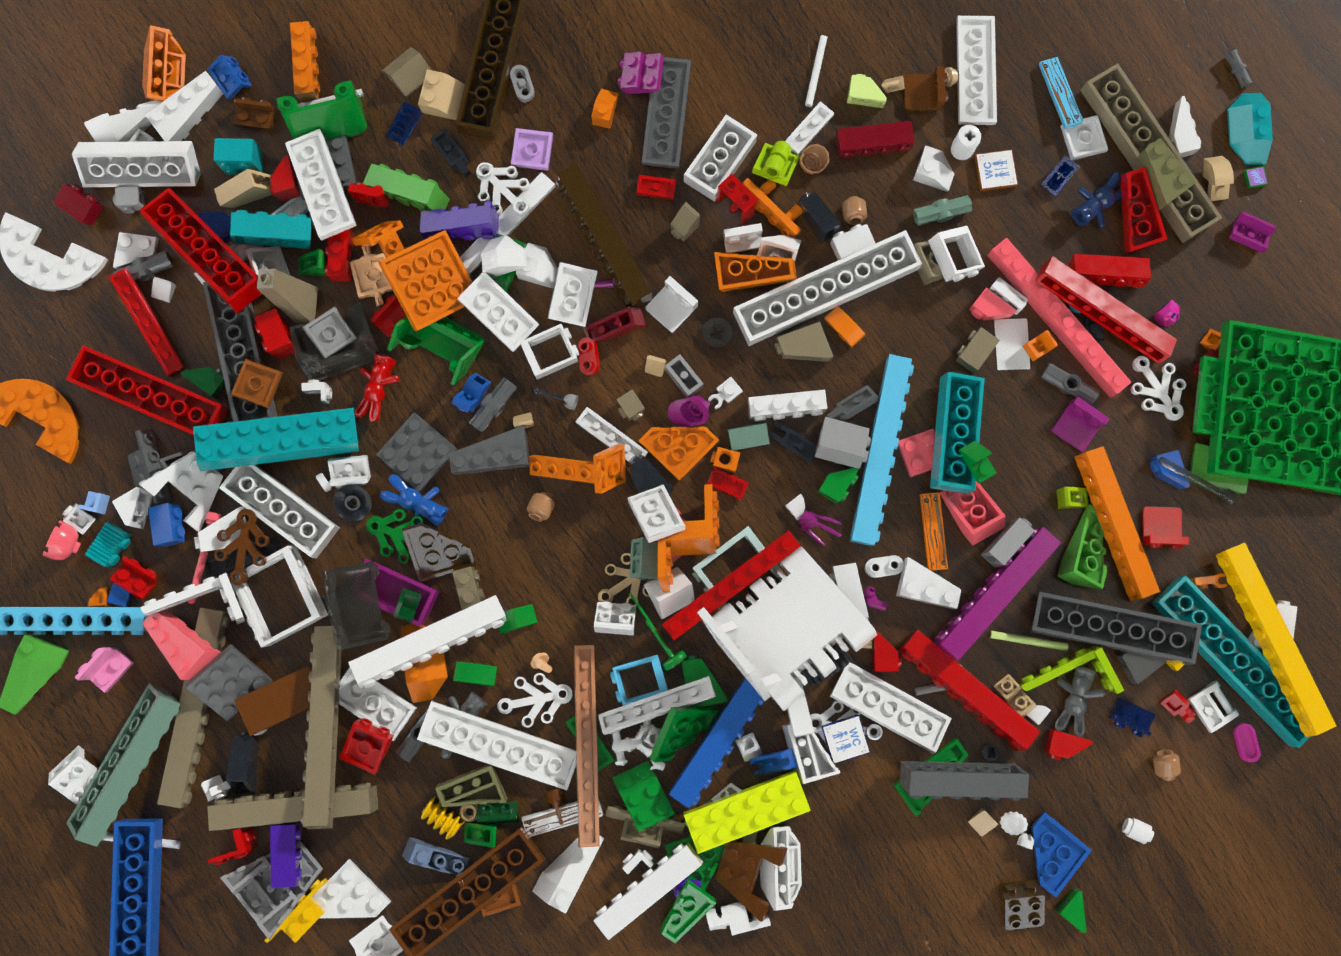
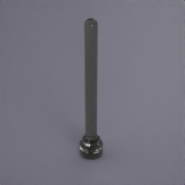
[1158,457,1237,506]

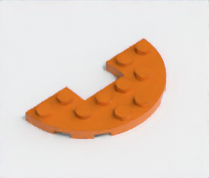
[0,379,80,464]

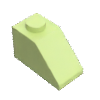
[847,74,887,108]

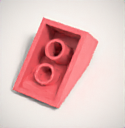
[940,481,1006,546]

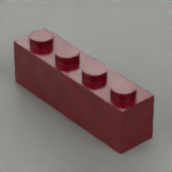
[836,121,915,158]

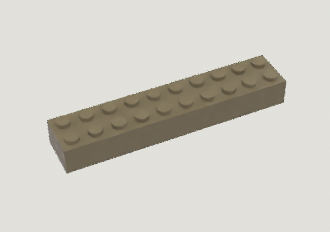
[1080,63,1222,243]

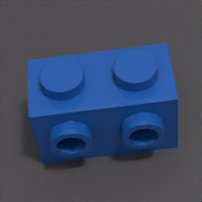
[148,503,185,547]

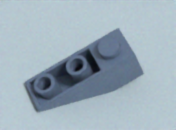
[402,837,470,876]

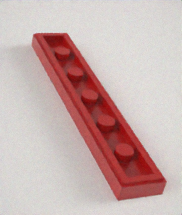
[108,268,185,377]

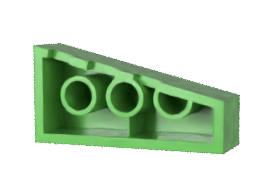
[363,164,450,212]

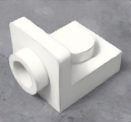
[63,503,96,534]

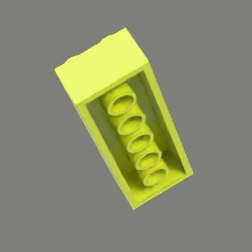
[683,771,811,854]

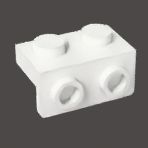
[328,455,371,488]

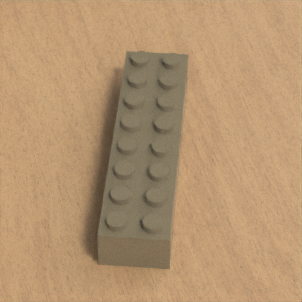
[207,783,378,831]

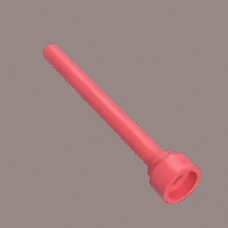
[188,512,222,604]

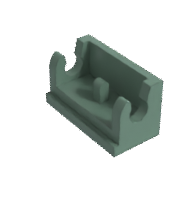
[727,422,770,451]
[630,537,658,580]

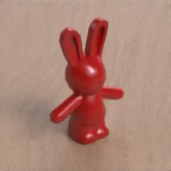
[354,354,399,422]

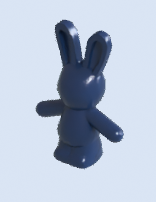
[1071,172,1122,228]

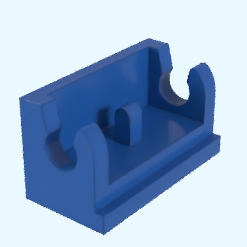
[749,748,798,775]

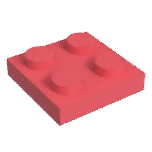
[898,429,935,477]

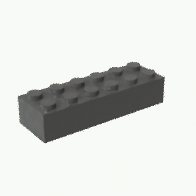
[900,761,1029,801]

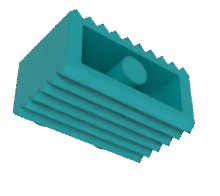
[85,522,132,568]

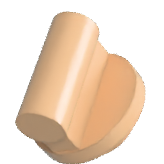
[531,653,552,673]

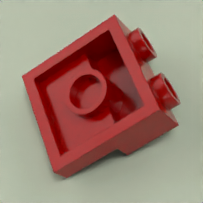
[339,718,394,775]

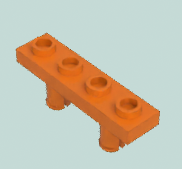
[742,178,803,238]

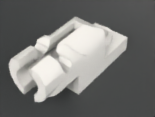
[706,902,771,935]

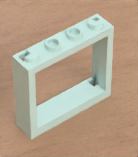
[692,526,784,611]

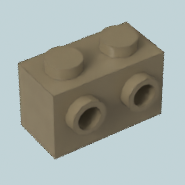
[452,566,485,610]

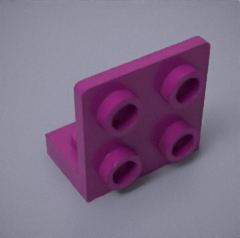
[1051,397,1110,452]

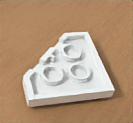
[312,859,391,918]

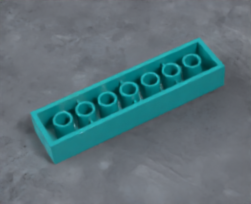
[193,408,359,471]

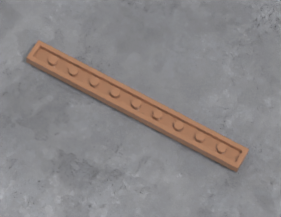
[574,645,600,848]

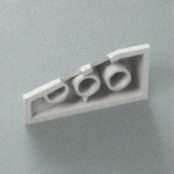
[84,100,162,142]
[532,835,604,914]

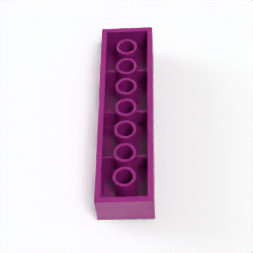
[935,527,1061,660]

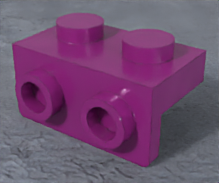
[1229,211,1276,253]

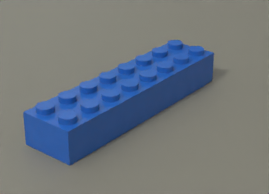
[669,677,764,808]
[109,819,163,956]

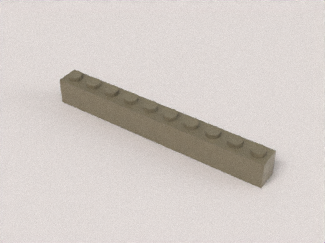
[157,608,230,808]
[300,626,343,829]

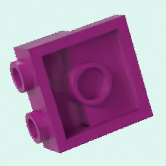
[618,52,664,94]

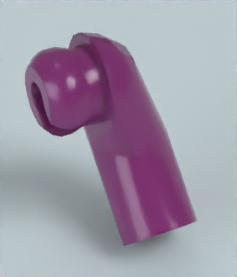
[863,587,887,612]

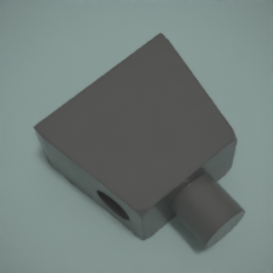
[1116,651,1166,684]

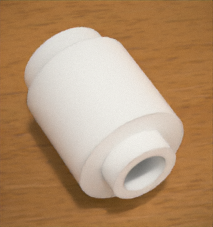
[1122,817,1154,844]

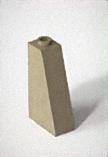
[257,269,318,325]

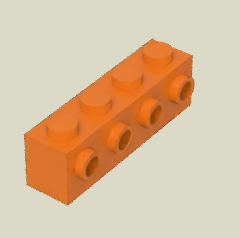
[290,21,320,102]

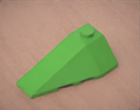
[1058,504,1107,590]
[0,635,69,715]

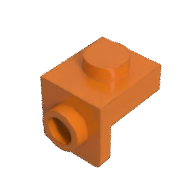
[1022,330,1058,361]

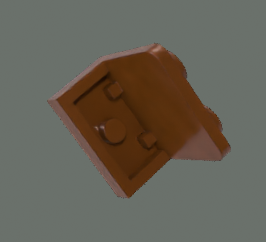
[904,66,948,111]

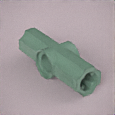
[913,195,972,226]

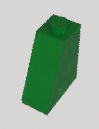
[682,655,728,707]

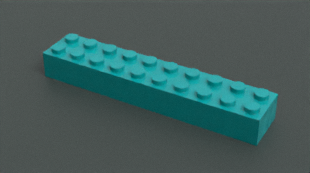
[1151,575,1311,748]

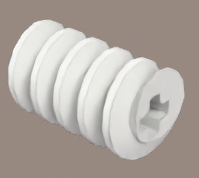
[950,125,981,160]

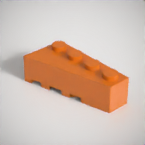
[714,252,797,292]

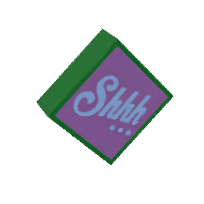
[1243,166,1268,189]

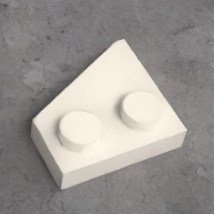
[113,232,159,269]

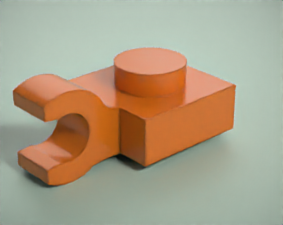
[1189,573,1227,589]

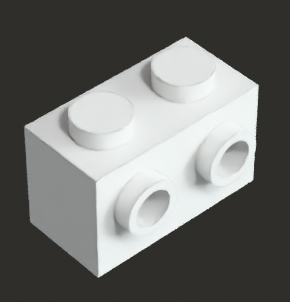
[830,224,876,260]

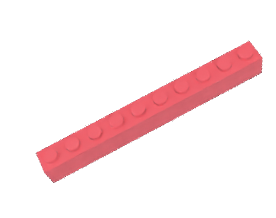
[987,238,1131,398]

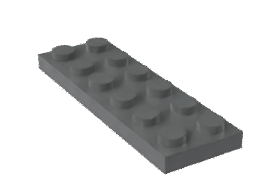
[642,57,691,169]

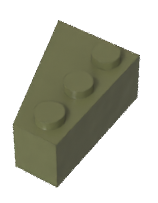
[435,764,508,807]

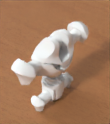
[609,719,665,771]

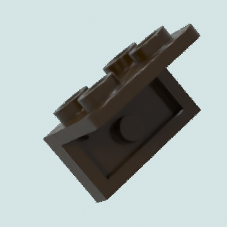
[999,879,1045,930]

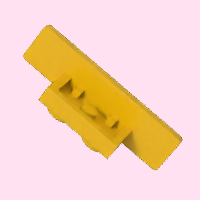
[264,878,328,943]

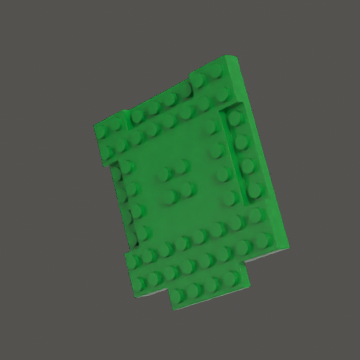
[1192,320,1341,495]

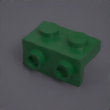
[477,801,520,824]

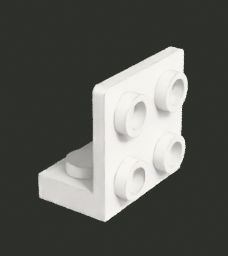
[645,276,698,333]
[48,745,98,805]

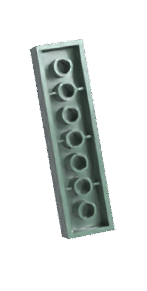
[67,683,180,847]

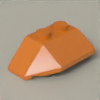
[142,25,186,102]
[401,624,448,703]

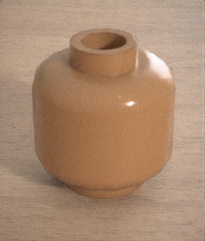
[842,196,867,226]
[526,492,555,522]
[1153,750,1181,781]

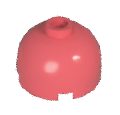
[43,520,81,560]

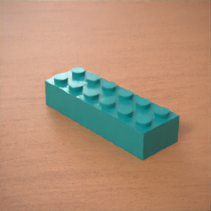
[930,372,985,494]

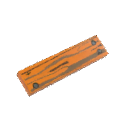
[919,493,948,571]

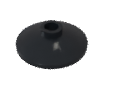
[333,484,372,521]

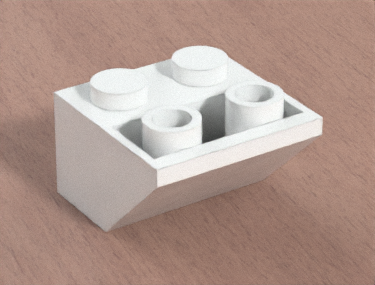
[594,602,636,635]

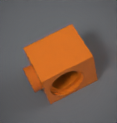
[710,447,740,474]

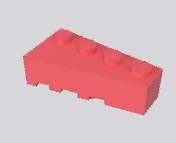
[142,611,221,680]

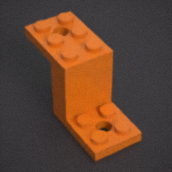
[658,484,720,592]

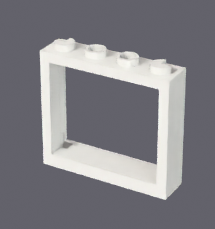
[229,546,328,648]

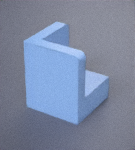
[78,491,110,514]

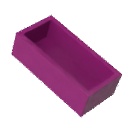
[349,558,440,627]

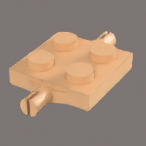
[350,245,393,307]

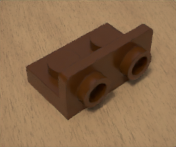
[233,97,276,131]

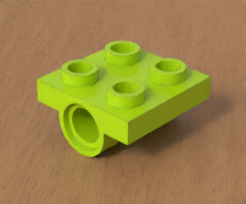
[752,141,800,186]

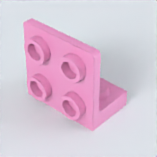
[75,647,134,693]

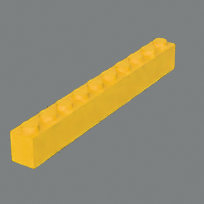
[1216,543,1336,737]

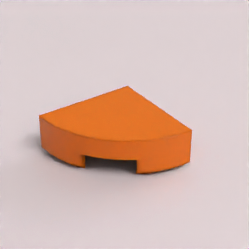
[87,587,110,607]

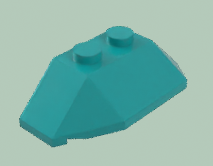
[1227,93,1273,166]

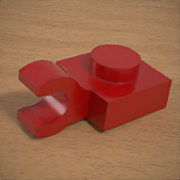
[1160,689,1197,724]

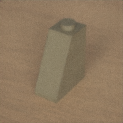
[774,322,834,362]

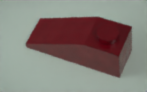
[583,307,646,343]

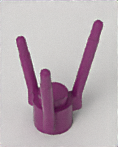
[798,510,842,547]

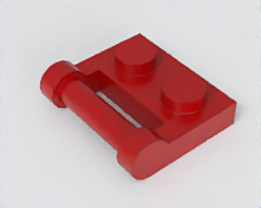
[348,183,390,208]

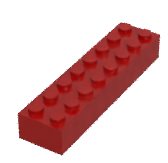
[139,188,262,313]
[66,345,228,435]

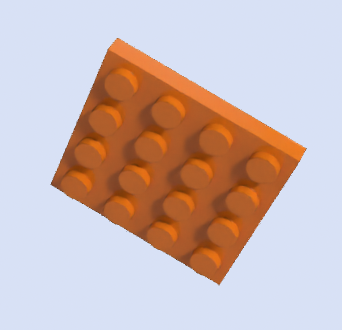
[378,230,473,332]

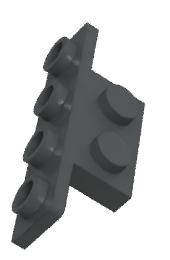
[127,430,172,504]

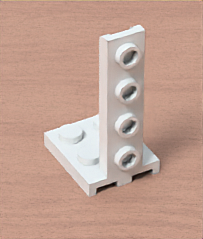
[140,573,245,625]

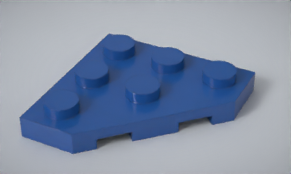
[1031,811,1092,897]

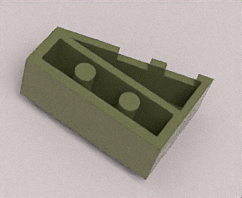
[1138,138,1196,211]

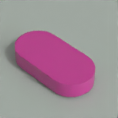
[1233,723,1261,762]

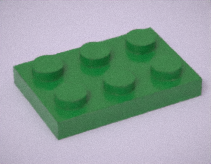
[612,761,675,833]

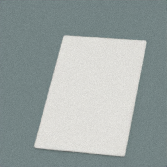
[994,318,1030,370]

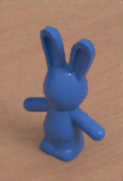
[380,474,449,526]

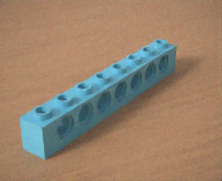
[0,607,148,635]

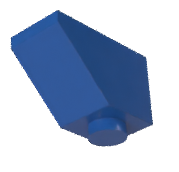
[1150,450,1190,490]

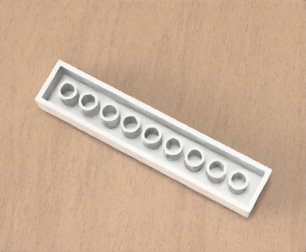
[733,230,922,346]

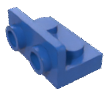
[207,55,252,99]

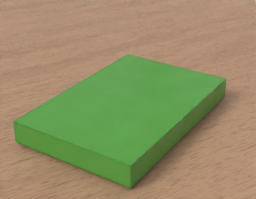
[1188,443,1249,494]

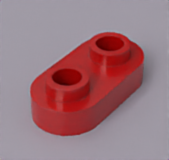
[577,337,600,376]

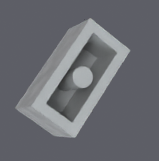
[665,354,704,398]

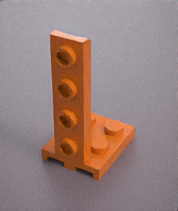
[352,220,404,258]
[529,444,626,494]

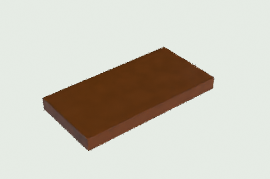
[234,666,311,737]

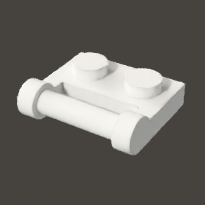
[1187,680,1239,733]

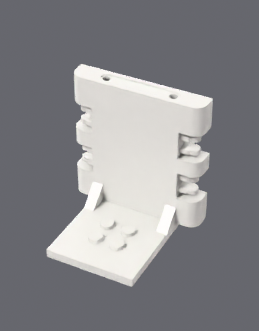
[697,546,877,711]

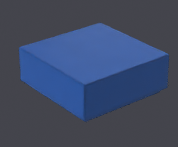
[107,584,132,607]

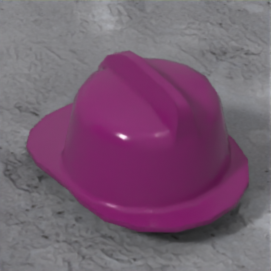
[668,395,710,427]

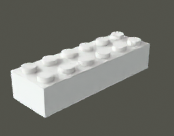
[72,141,201,187]
[219,465,340,559]

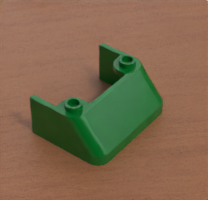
[387,316,484,385]

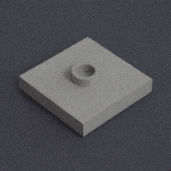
[303,307,357,359]

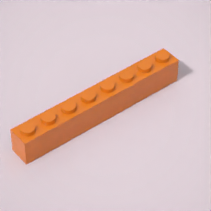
[1075,446,1160,601]

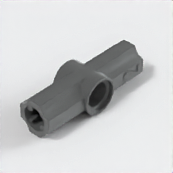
[113,250,174,282]
[1040,363,1100,406]
[469,378,517,433]
[396,709,428,762]

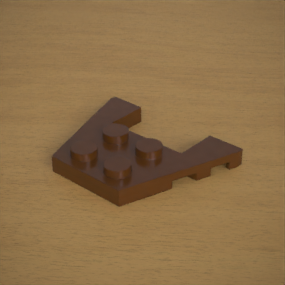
[716,841,788,922]

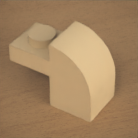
[1203,156,1234,201]

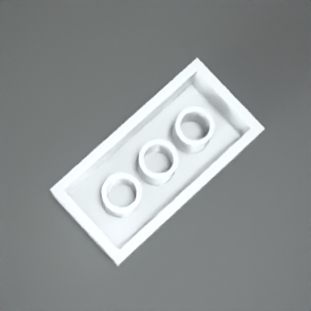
[684,115,757,202]

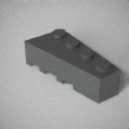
[449,425,529,475]

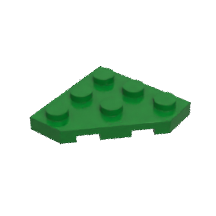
[649,706,718,762]
[665,836,726,891]

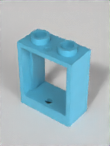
[610,655,668,706]

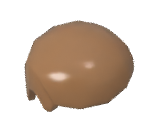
[799,144,829,175]

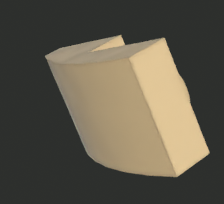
[994,674,1036,717]

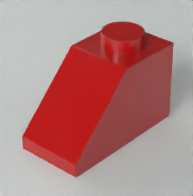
[270,155,300,203]
[872,632,902,672]
[1044,729,1093,761]

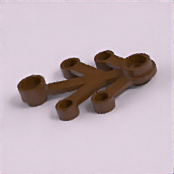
[214,509,269,585]

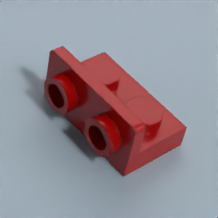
[371,295,406,339]
[110,556,158,601]

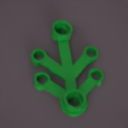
[366,509,424,564]

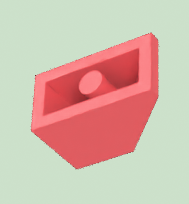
[969,287,1017,321]

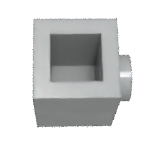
[113,186,145,213]

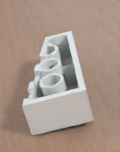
[145,71,223,141]

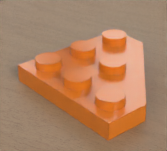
[638,427,719,481]

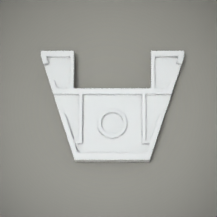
[139,451,223,532]

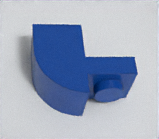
[451,373,491,413]

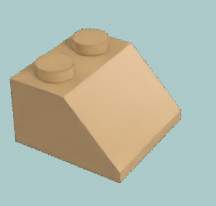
[418,69,465,120]

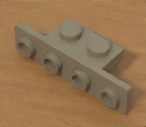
[606,805,685,848]

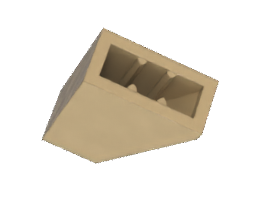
[214,169,272,209]

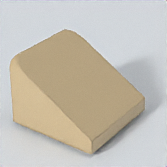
[882,76,905,93]
[645,355,666,377]
[513,413,534,428]
[967,808,998,837]

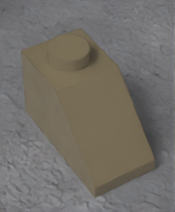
[670,202,700,242]

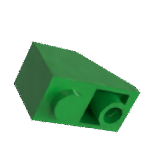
[817,468,859,504]

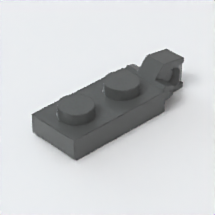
[827,386,879,421]

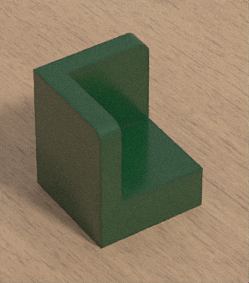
[393,588,422,622]

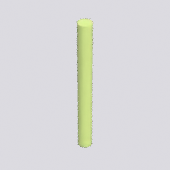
[990,631,1069,651]

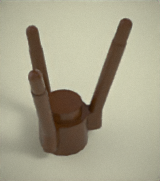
[545,788,570,833]

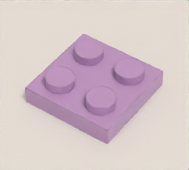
[511,128,553,171]

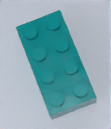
[230,210,311,249]

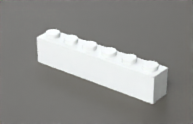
[594,842,703,940]

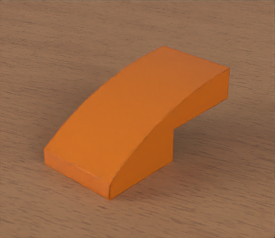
[824,306,865,348]

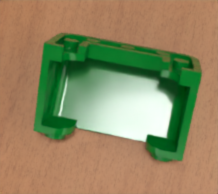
[277,80,367,140]

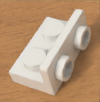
[723,223,763,254]
[989,277,1028,315]

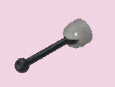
[533,387,578,410]

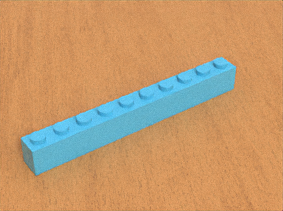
[849,354,914,546]

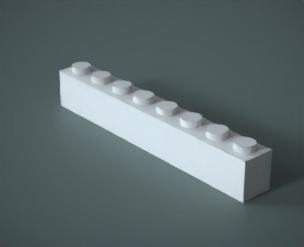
[348,595,506,688]

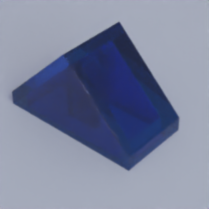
[1041,155,1080,196]

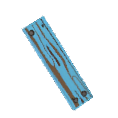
[1039,57,1083,129]

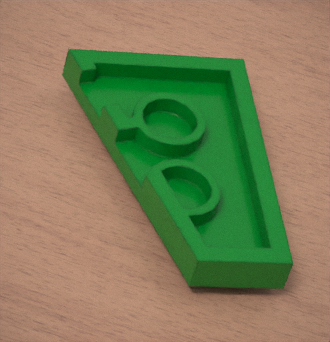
[660,879,716,943]

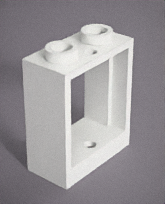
[928,226,985,282]
[520,324,580,380]

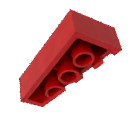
[1121,167,1167,253]

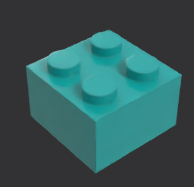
[214,138,264,176]

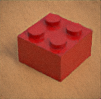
[254,308,300,360]

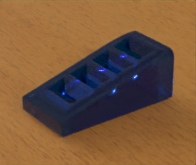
[387,101,422,146]

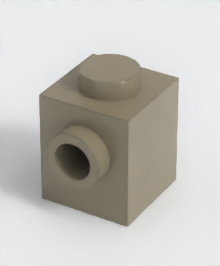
[616,389,645,421]

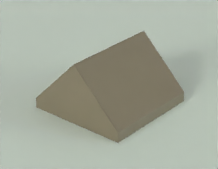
[383,47,431,98]
[914,242,944,286]

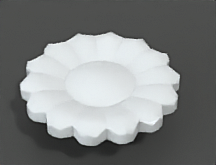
[1000,811,1028,836]

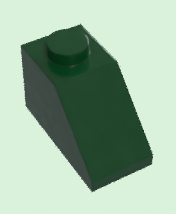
[181,367,226,400]

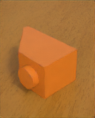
[591,89,619,129]

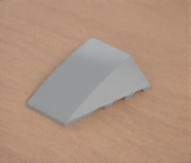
[220,841,323,940]

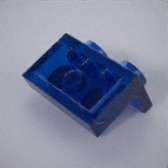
[1108,697,1156,738]

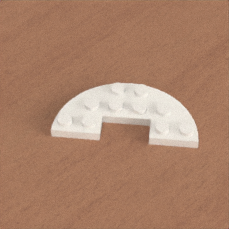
[0,212,108,292]

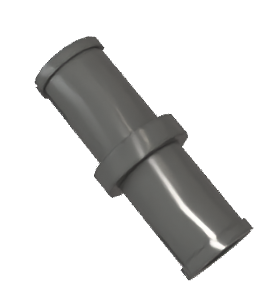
[1225,50,1253,89]

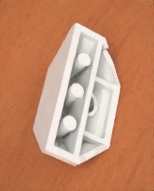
[760,826,802,911]

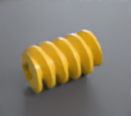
[421,796,465,840]

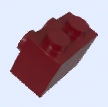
[53,184,103,225]

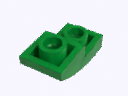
[453,662,497,687]

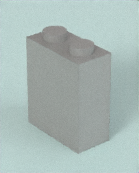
[815,417,871,469]
[981,517,1035,567]

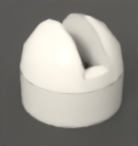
[1017,833,1034,849]

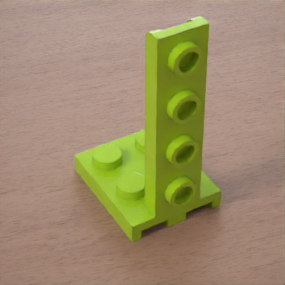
[1019,646,1125,694]

